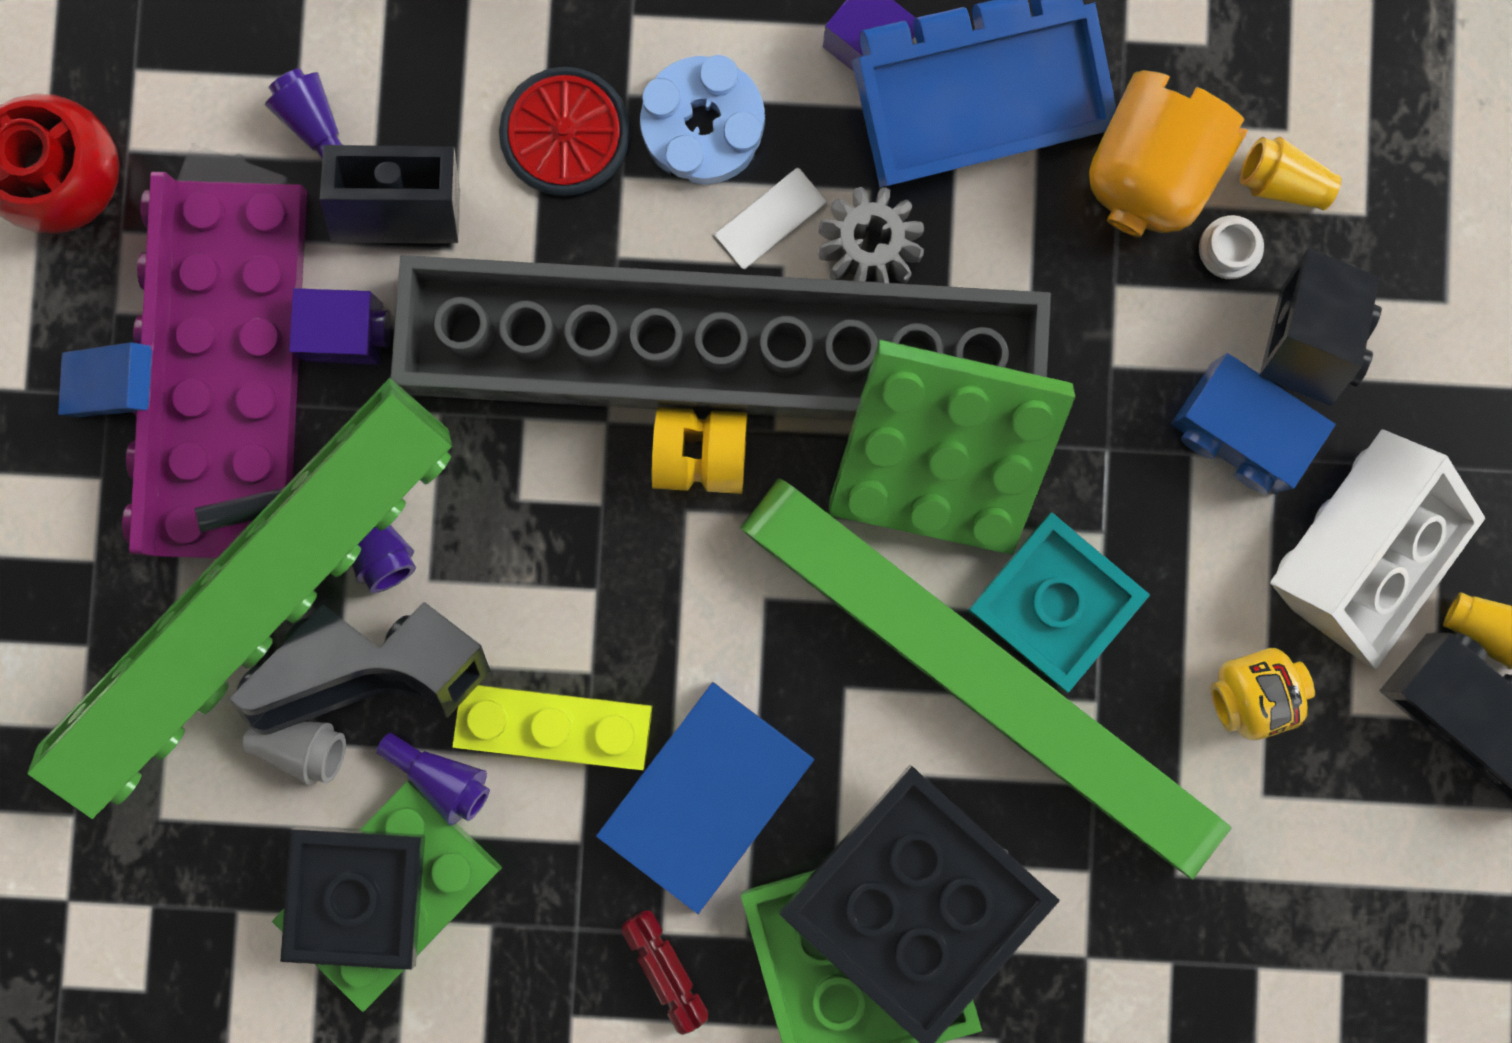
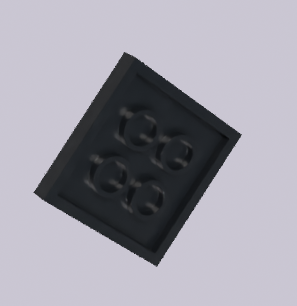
[779,765,1060,1043]

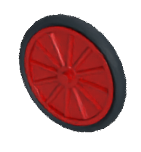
[499,67,630,196]

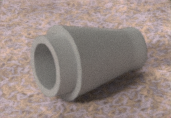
[243,721,346,785]

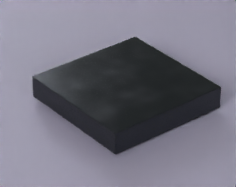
[280,827,425,970]

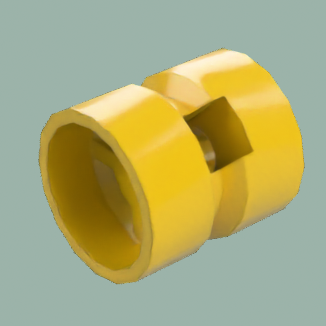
[652,407,747,494]

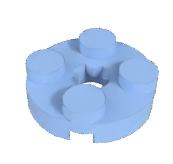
[640,55,765,185]

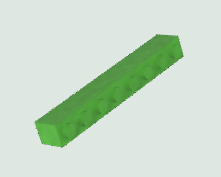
[27,378,452,819]

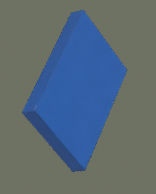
[596,682,815,914]

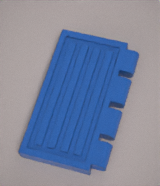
[851,0,1116,187]

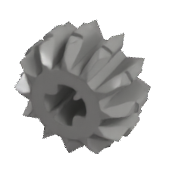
[818,187,924,284]

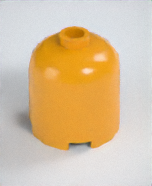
[1089,70,1248,237]

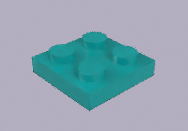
[967,512,1150,693]

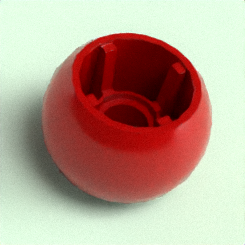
[0,93,120,234]

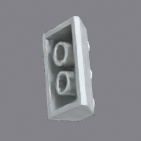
[1270,429,1486,670]

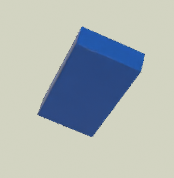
[58,342,152,418]

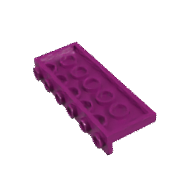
[122,172,307,559]

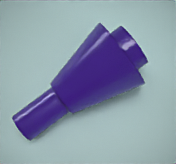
[265,68,342,160]
[376,733,490,826]

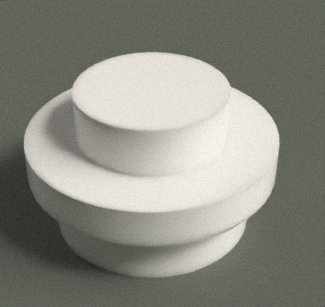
[1199,215,1264,279]

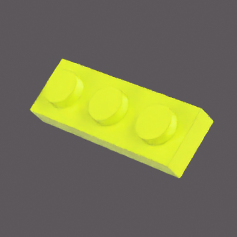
[453,685,652,770]

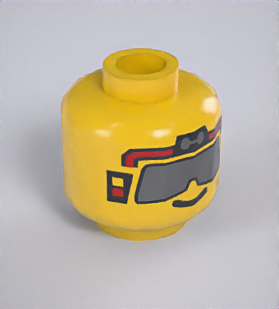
[1210,648,1315,741]

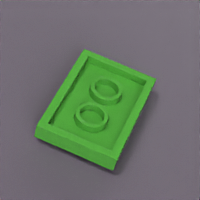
[271,780,502,1012]

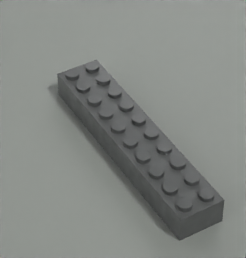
[391,255,1051,421]

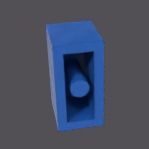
[1171,353,1336,495]

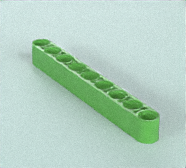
[740,478,1232,880]

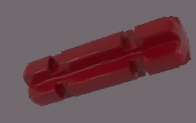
[622,910,708,1035]

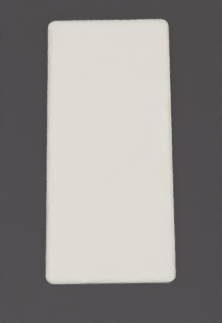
[715,168,826,269]

